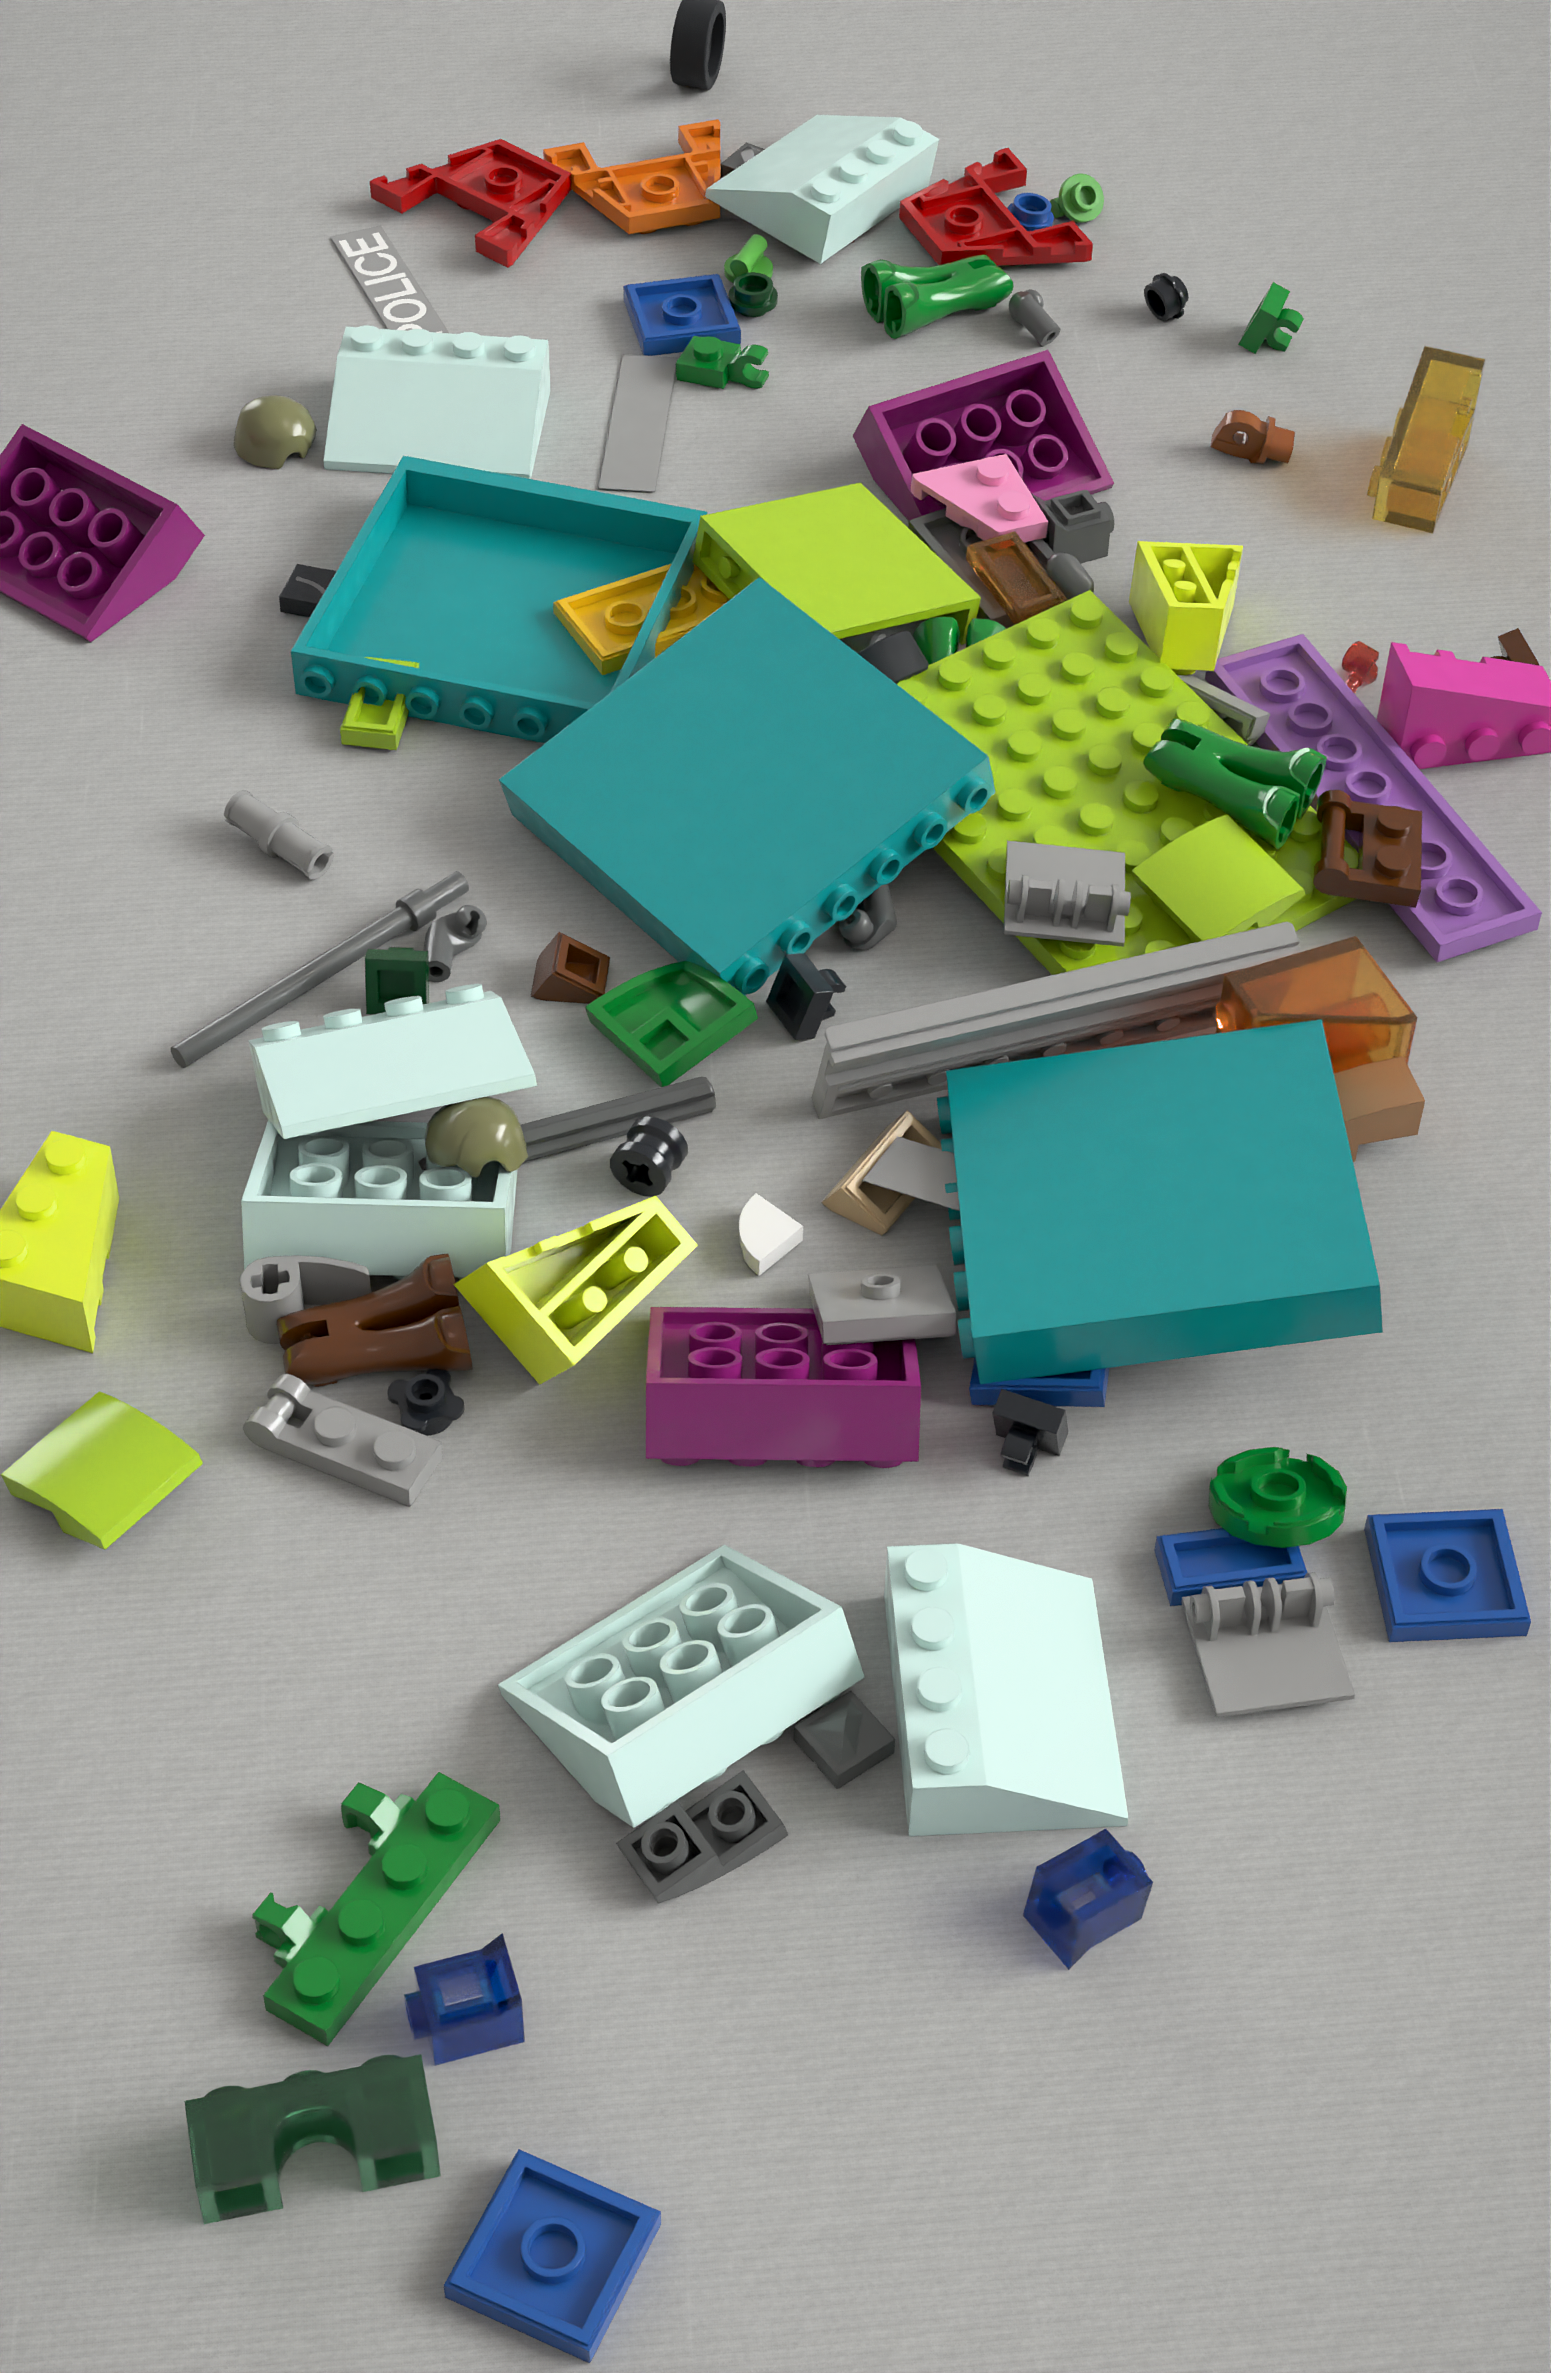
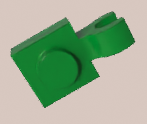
[676,336,769,389]

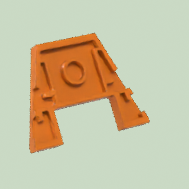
[543,119,720,234]

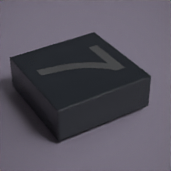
[279,564,336,617]

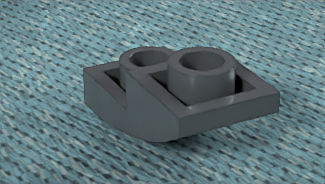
[616,1770,788,1904]

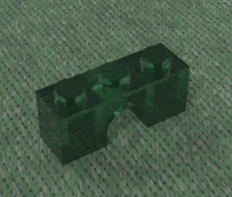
[184,2054,441,2224]

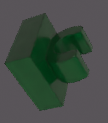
[365,947,429,1014]

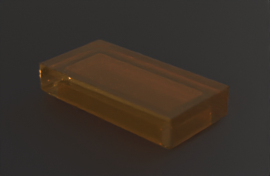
[966,531,1067,625]

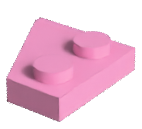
[911,454,1048,549]

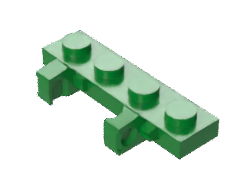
[252,1772,500,2046]

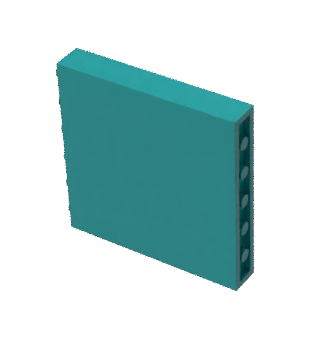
[291,456,708,743]
[499,577,996,996]
[937,1019,1383,1384]

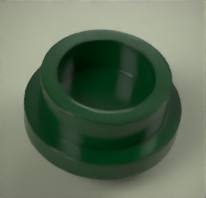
[729,272,778,318]

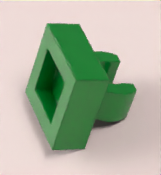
[1238,282,1304,354]

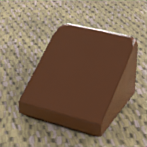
[531,932,610,1004]

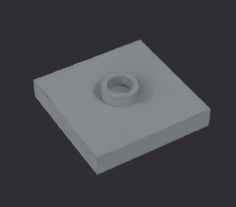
[808,1264,956,1345]

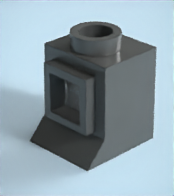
[1031,490,1115,563]

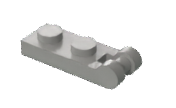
[243,1374,443,1507]

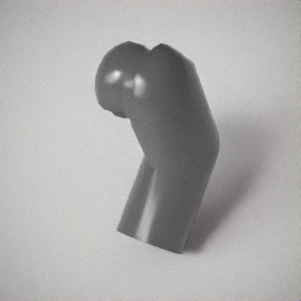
[1009,289,1061,346]
[1046,552,1094,602]
[839,884,897,950]
[423,905,487,982]

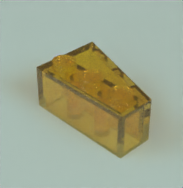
[1367,346,1485,533]

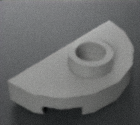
[1179,674,1270,746]

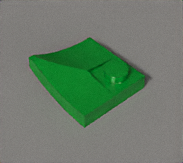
[585,960,758,1087]

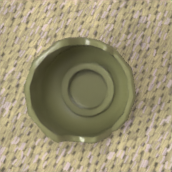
[233,395,317,469]
[425,1096,528,1177]

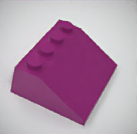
[853,350,1114,521]
[0,424,205,642]
[646,1307,921,1468]

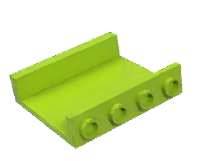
[692,482,981,645]

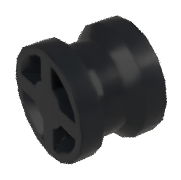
[610,1116,688,1197]

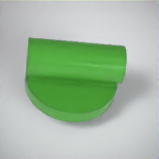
[1050,173,1104,223]
[724,234,773,283]

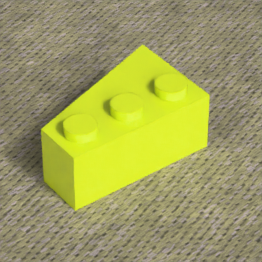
[1129,541,1243,675]
[0,1131,120,1353]
[453,1196,698,1385]

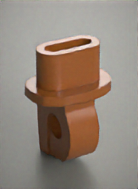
[1210,410,1295,464]

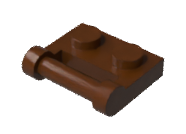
[1313,790,1422,908]

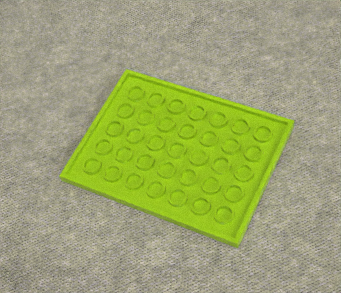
[897,590,1359,975]

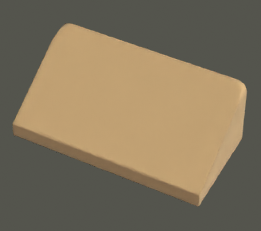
[821,1110,942,1236]

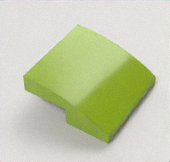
[1132,814,1305,942]
[0,1391,203,1550]

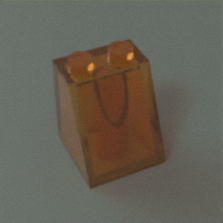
[1215,936,1418,1073]

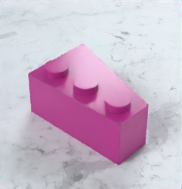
[1377,642,1551,769]

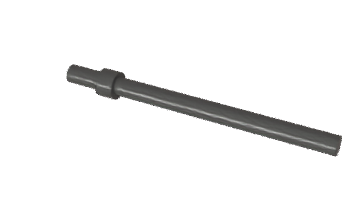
[171,871,469,1068]

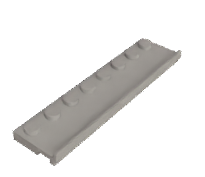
[811,922,1303,1119]

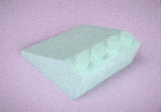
[705,115,939,264]
[324,325,550,479]
[248,984,537,1139]
[241,1120,518,1280]
[884,1543,1128,1836]
[498,1545,865,1828]

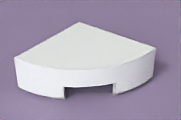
[739,1193,803,1276]

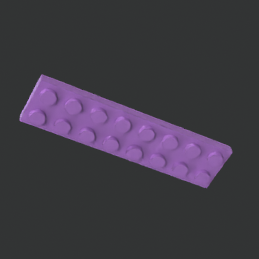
[1205,634,1542,962]

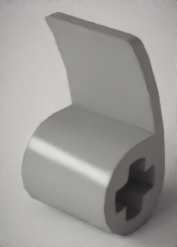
[240,1255,371,1344]

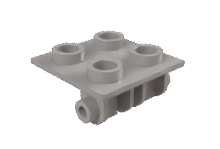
[1004,841,1131,947]
[1182,1572,1355,1718]

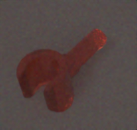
[1341,641,1379,693]

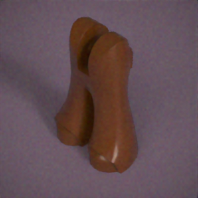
[276,1254,473,1387]

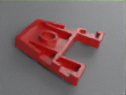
[370,139,571,268]
[899,148,1093,266]

